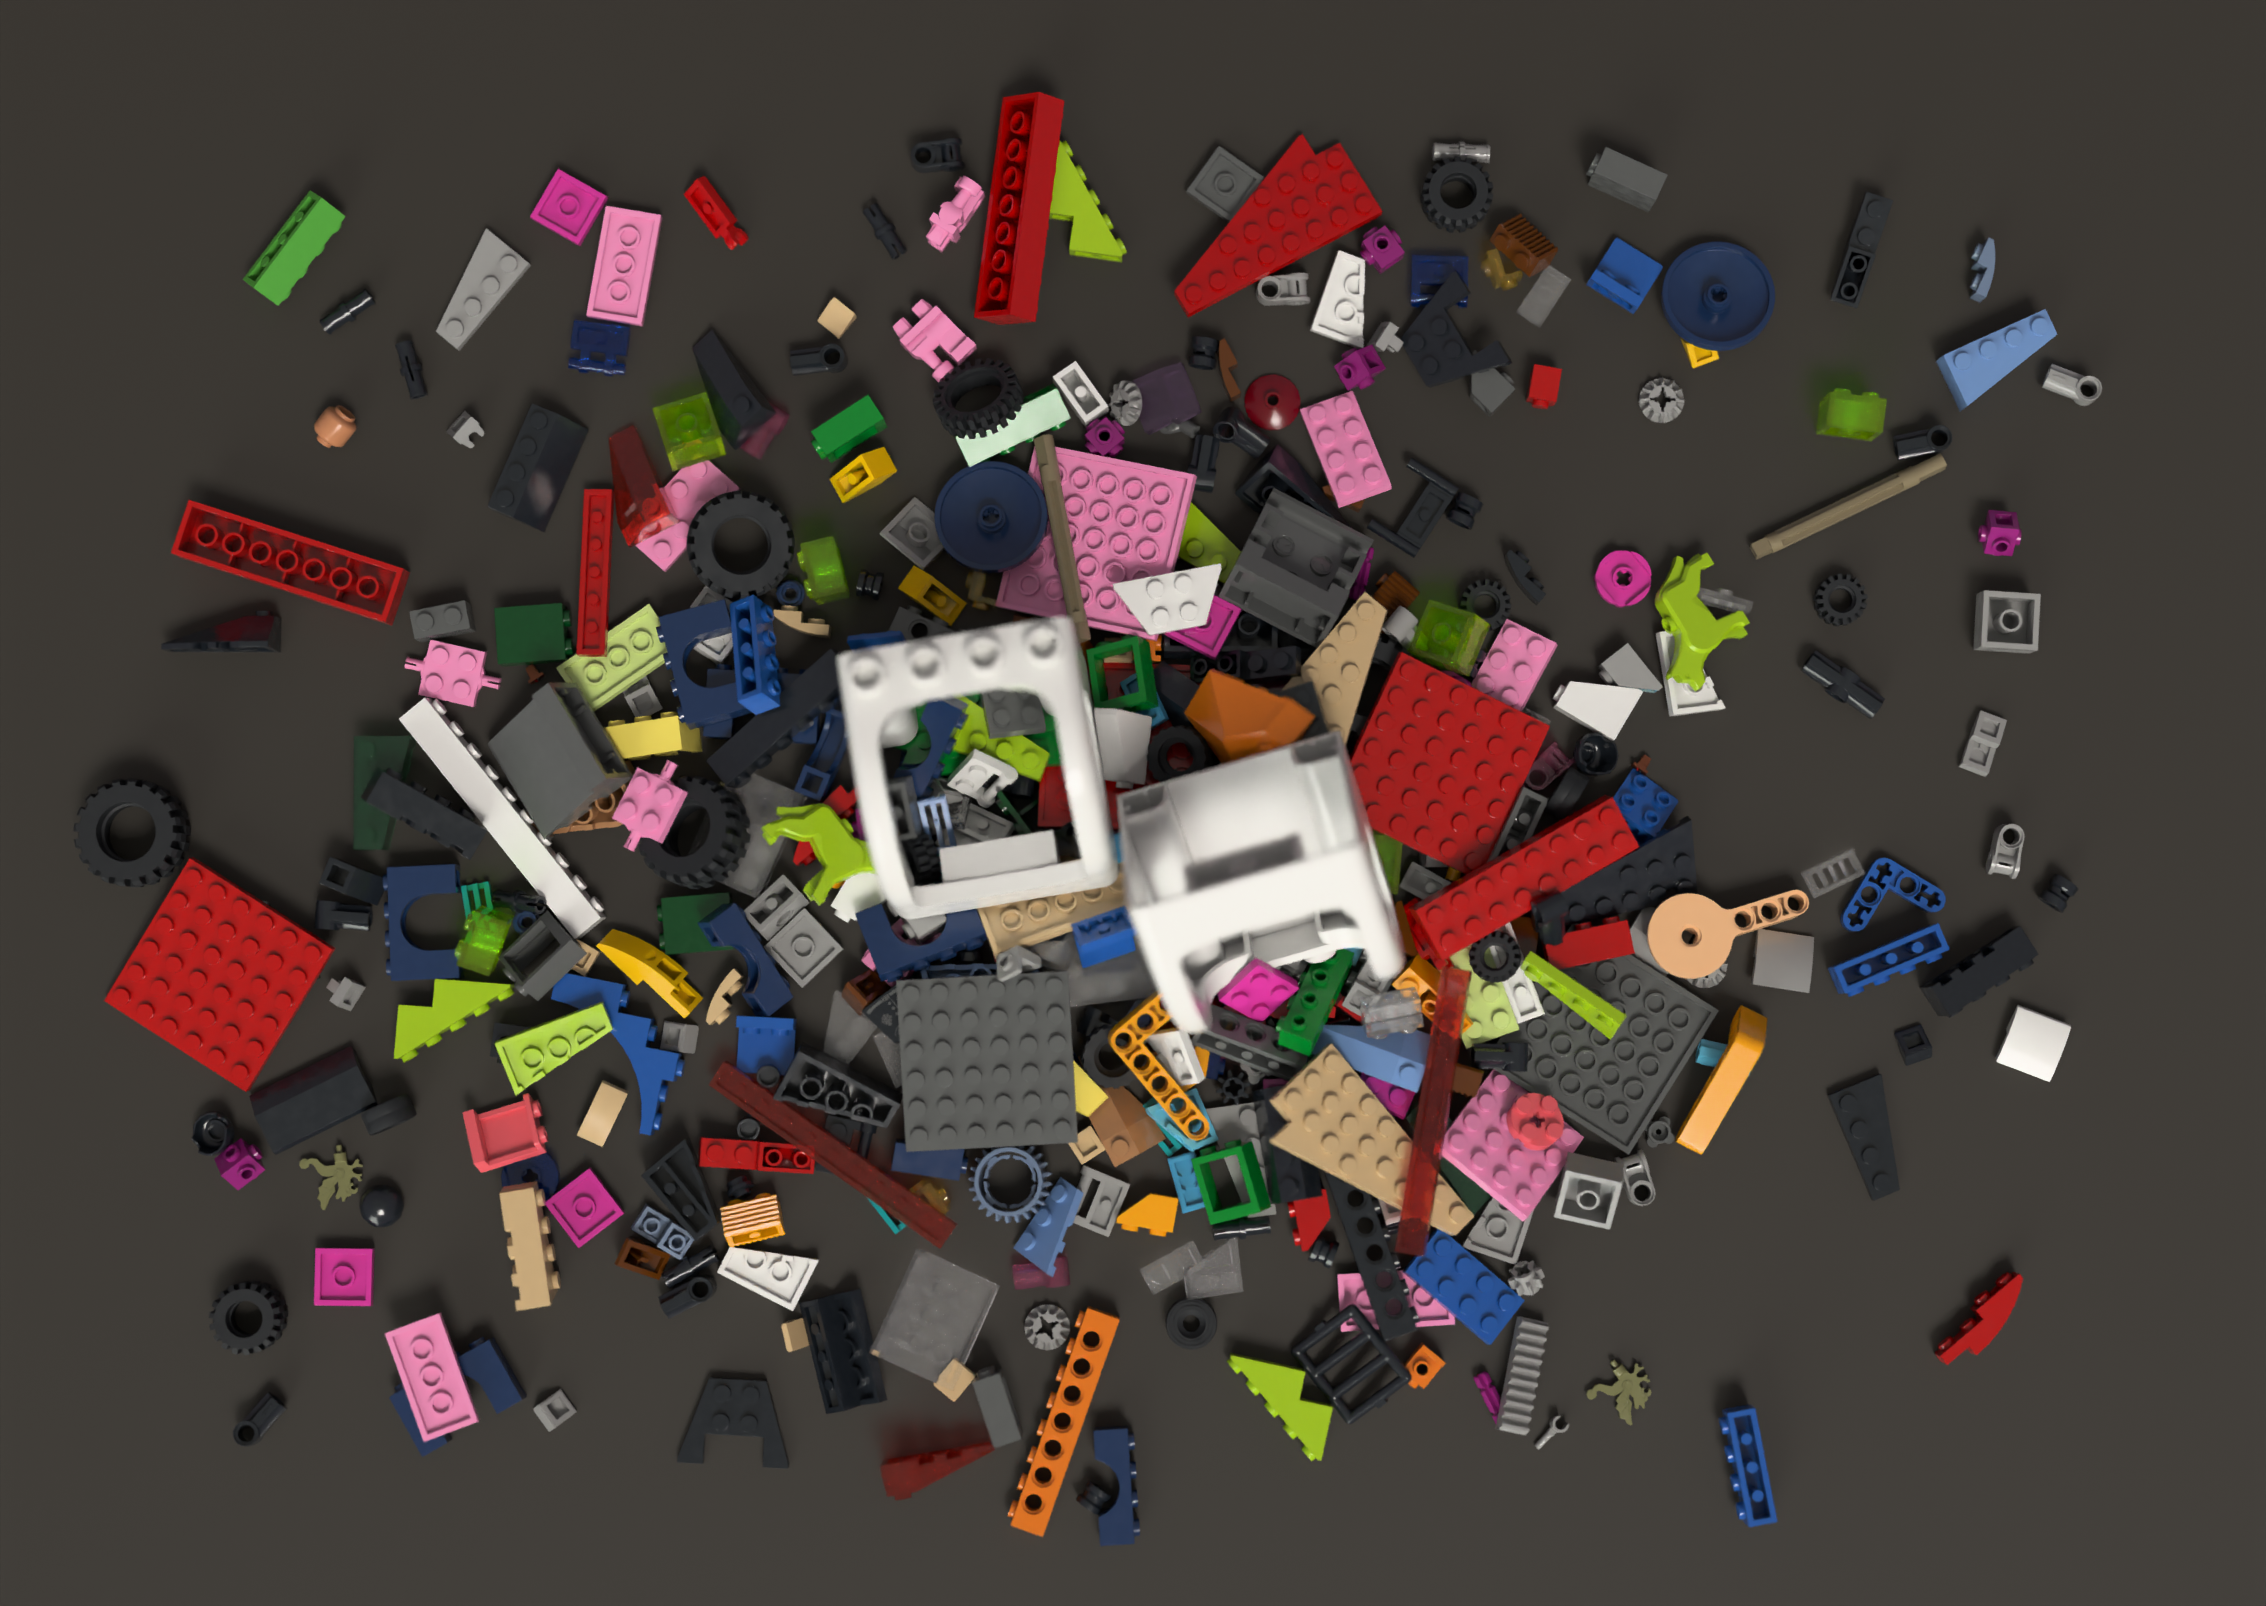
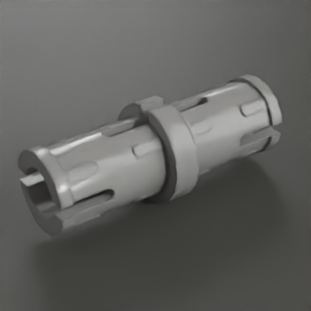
[1432,141,1490,163]

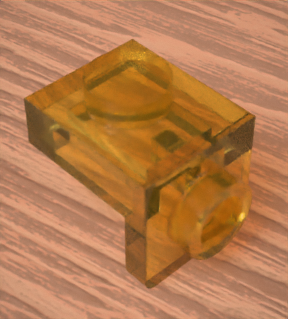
[1482,249,1523,290]
[965,571,996,611]
[907,1180,951,1217]

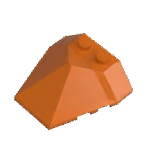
[1184,669,1315,765]

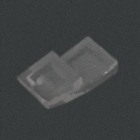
[1140,1240,1206,1295]

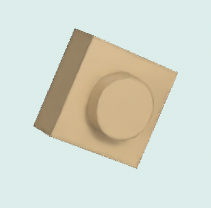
[572,939,600,976]
[1068,1125,1105,1164]

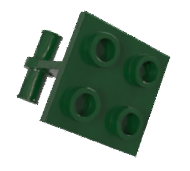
[996,780,1039,835]

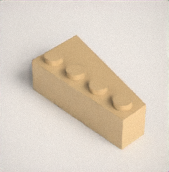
[499,1181,561,1311]

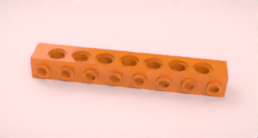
[1008,1306,1120,1537]

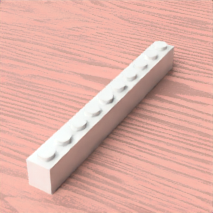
[399,698,606,939]

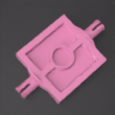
[405,640,501,707]
[612,760,688,852]

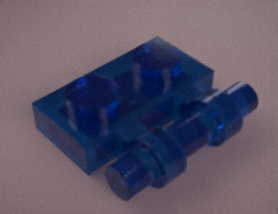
[568,320,631,377]

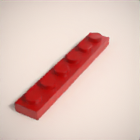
[577,489,614,657]

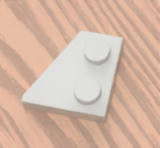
[1142,1027,1205,1086]

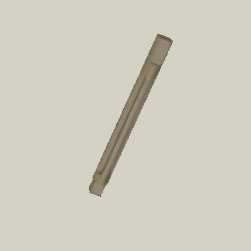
[1034,434,1091,643]
[1750,454,1947,560]

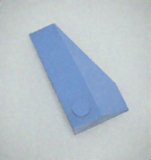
[1312,1025,1434,1093]

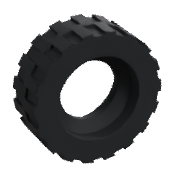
[1147,725,1213,783]
[1080,1024,1145,1089]

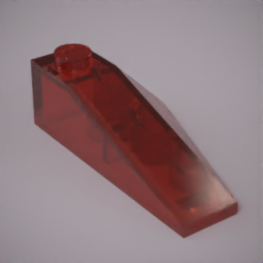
[609,425,680,548]
[880,1441,996,1500]

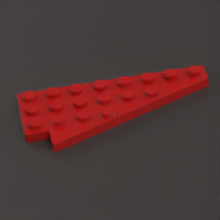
[1174,134,1383,318]

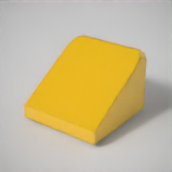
[1681,338,1719,368]

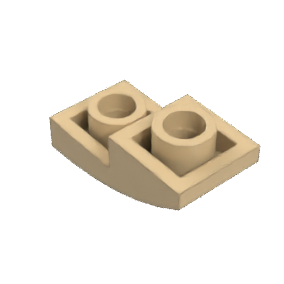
[773,605,831,639]
[706,968,745,1025]
[577,1080,628,1147]

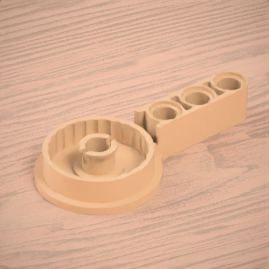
[1647,890,1809,979]

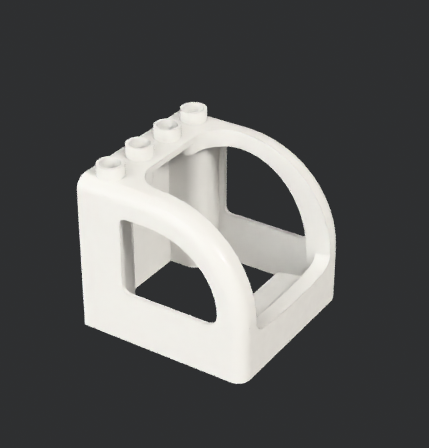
[837,617,1119,919]
[1117,730,1404,1033]

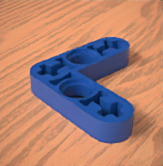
[1840,858,1946,932]

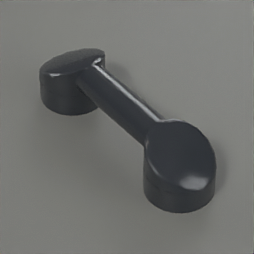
[737,1064,780,1141]

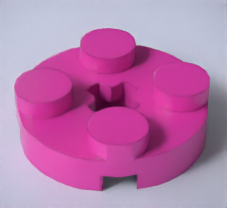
[1594,550,1652,607]

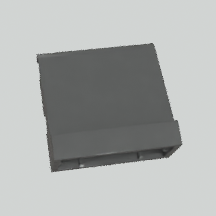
[1218,488,1374,648]
[488,683,633,840]

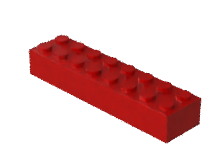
[974,92,1064,325]
[171,500,410,626]
[1409,796,1639,960]

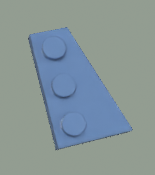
[1014,1177,1084,1277]

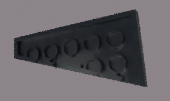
[1531,816,1698,933]

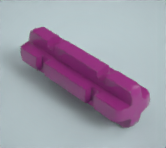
[1349,547,1374,601]
[1474,1371,1501,1424]

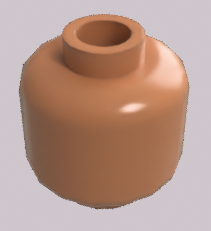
[314,405,357,448]

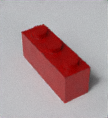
[1541,916,1635,970]

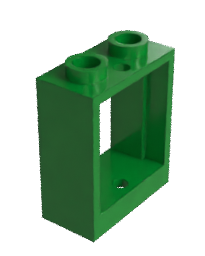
[810,395,887,463]
[1086,635,1159,713]
[1191,1139,1272,1225]

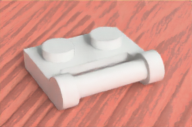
[947,749,1018,808]

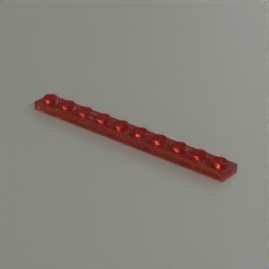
[1395,967,1472,1257]
[709,1061,958,1249]

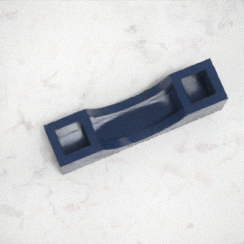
[794,694,849,803]
[893,696,969,799]
[697,903,793,1017]
[1093,1425,1140,1546]

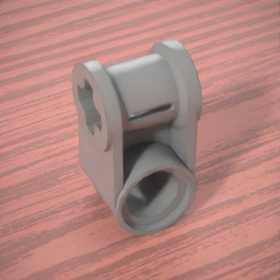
[1256,273,1311,306]
[1986,824,2025,879]
[1614,1149,1656,1206]

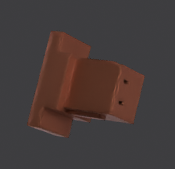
[525,664,545,685]
[1631,754,1651,775]

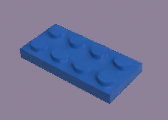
[1402,1228,1525,1345]

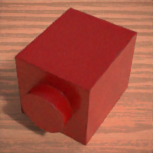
[1526,364,1562,409]

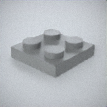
[764,908,844,988]

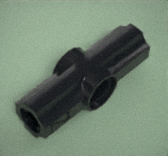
[1800,650,1885,719]

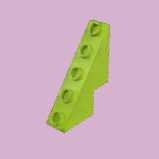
[1049,139,1127,262]
[394,979,515,1063]
[1227,1353,1333,1461]

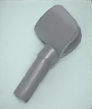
[1534,1415,1569,1450]

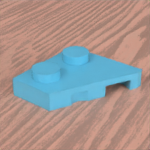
[1145,1088,1219,1152]

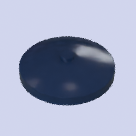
[1661,242,1775,351]
[934,461,1048,573]

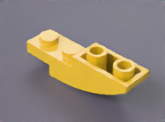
[596,929,703,1019]

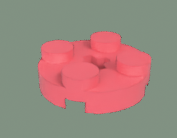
[1507,1093,1564,1150]

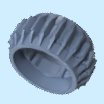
[969,1145,1053,1223]

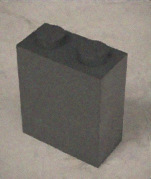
[1586,147,1668,212]

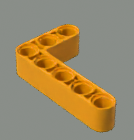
[1108,990,1209,1140]
[1675,1005,1767,1154]

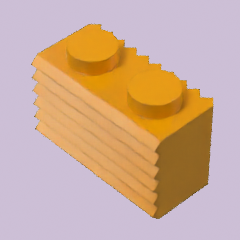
[720,1193,785,1247]

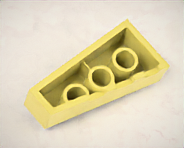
[603,711,702,761]

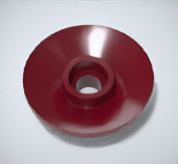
[1245,375,1301,431]

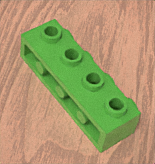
[243,190,346,306]

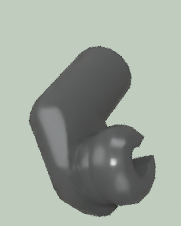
[1157,414,1200,438]

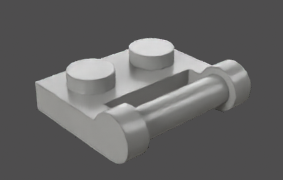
[1073,1165,1130,1237]

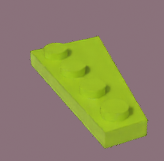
[1178,502,1241,584]
[953,695,1050,782]
[1520,951,1627,1040]
[495,1001,613,1095]

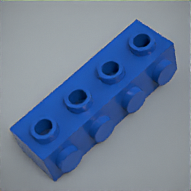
[729,595,781,715]
[1828,923,1950,997]
[1719,1404,1777,1527]

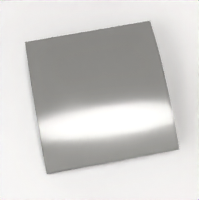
[1751,929,1814,993]

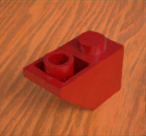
[1287,1188,1331,1251]

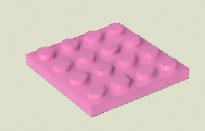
[1434,1069,1584,1221]

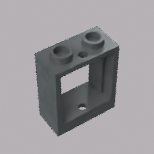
[498,910,587,1001]
[972,1365,1023,1448]

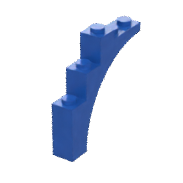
[551,973,685,1135]

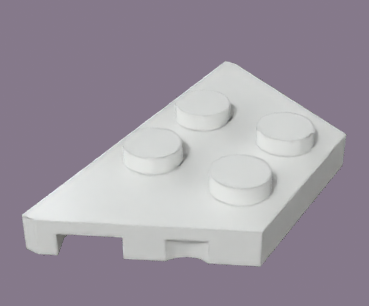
[1112,564,1221,636]

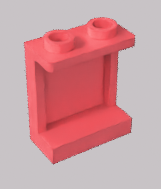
[462,1093,549,1173]

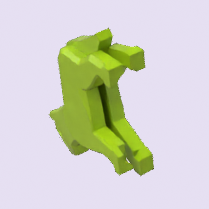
[1655,553,1750,691]
[762,803,876,906]

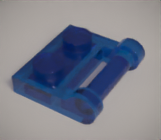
[1410,255,1468,308]

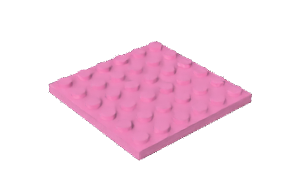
[995,446,1197,641]

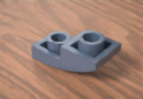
[1969,238,1995,303]
[631,1204,694,1261]

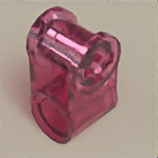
[1523,741,1575,792]

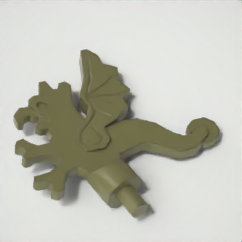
[299,1144,363,1210]
[1586,1359,1652,1426]

